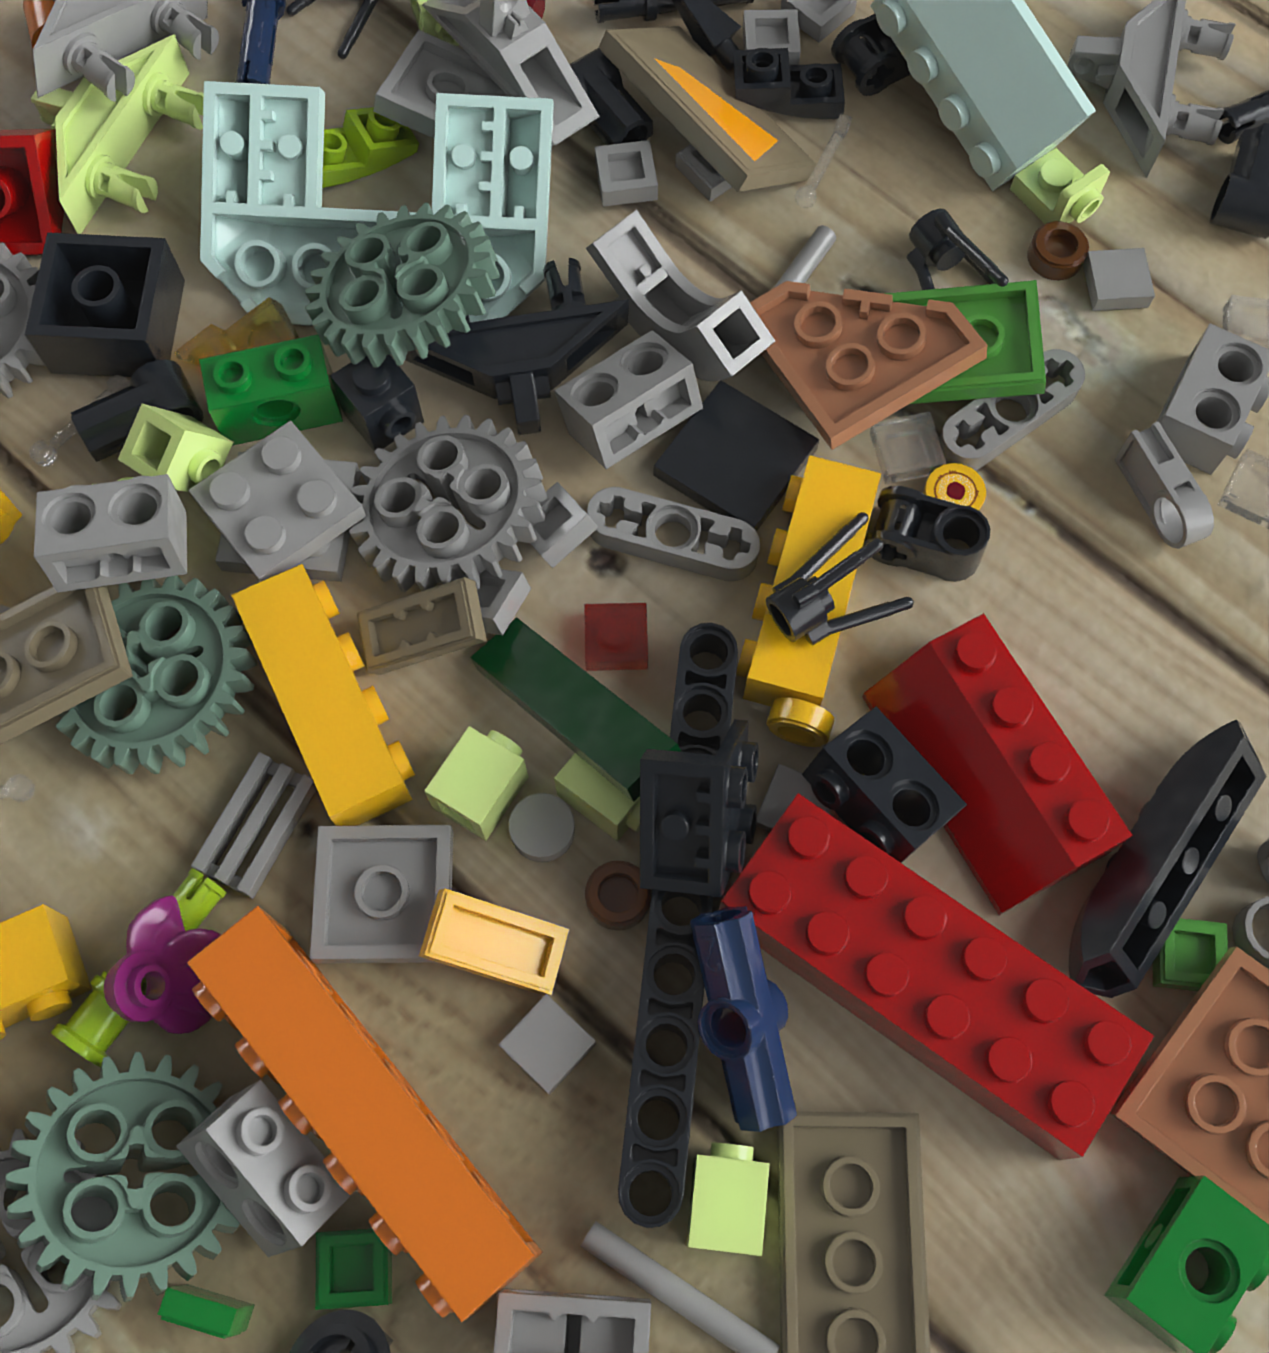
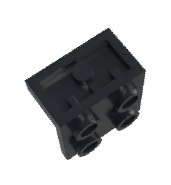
[640,719,759,897]

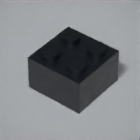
[24,233,185,377]

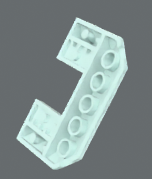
[200,81,554,326]

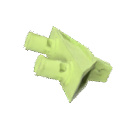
[30,34,204,234]

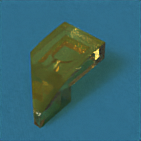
[174,297,299,367]

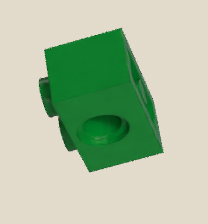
[199,334,343,446]
[1104,1175,1269,1353]

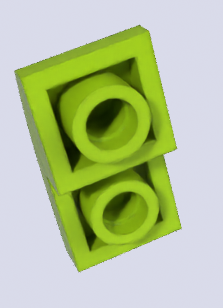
[322,107,419,188]

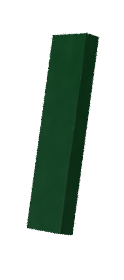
[470,617,681,802]

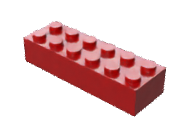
[719,793,1154,1160]

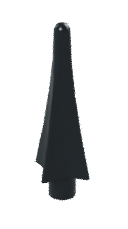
[673,0,741,70]

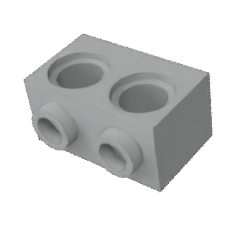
[1156,323,1269,475]
[554,330,703,469]
[34,474,187,593]
[176,1080,354,1257]
[494,1289,651,1353]

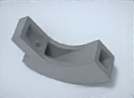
[586,210,775,381]

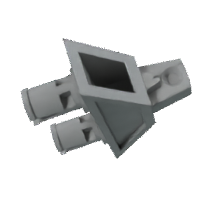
[33,0,219,102]
[422,0,600,146]
[1067,0,1236,178]

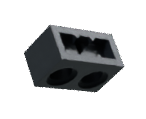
[802,706,967,863]

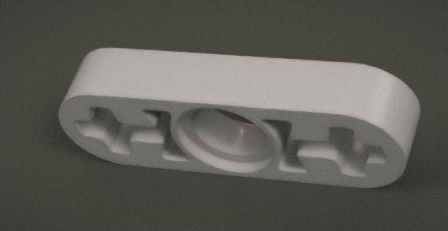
[937,349,1085,471]
[587,487,760,581]

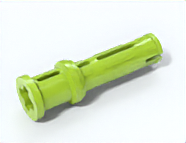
[51,868,227,1068]

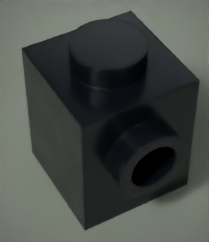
[330,355,424,451]

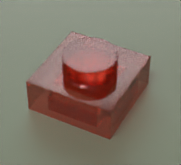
[584,603,648,671]

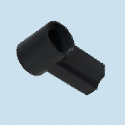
[570,48,653,145]
[1210,123,1269,239]
[71,359,204,462]

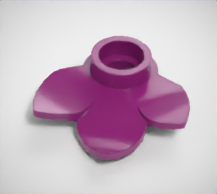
[104,895,221,1034]

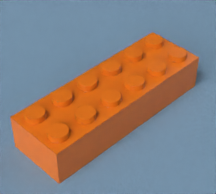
[187,906,543,1322]

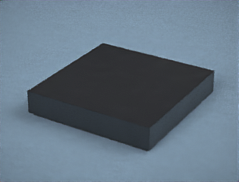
[653,380,820,532]

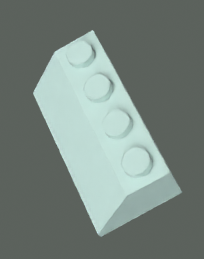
[870,0,1096,191]

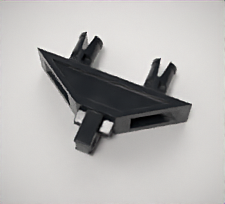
[405,258,629,435]

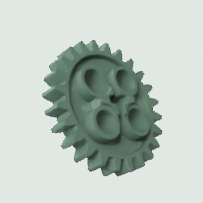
[305,203,499,367]
[56,576,257,775]
[5,1052,240,1302]

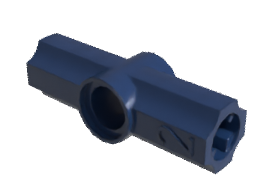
[690,906,797,1132]

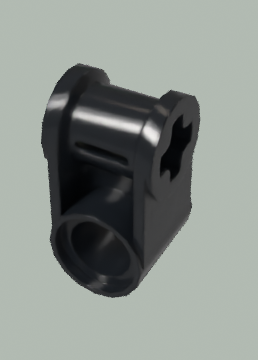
[831,14,911,96]
[863,486,991,582]

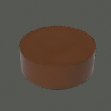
[1027,221,1089,281]
[585,861,651,931]

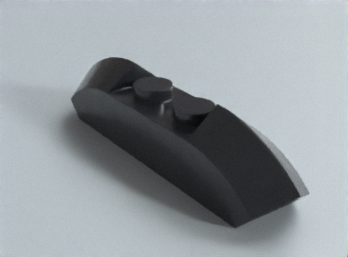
[1069,719,1267,998]

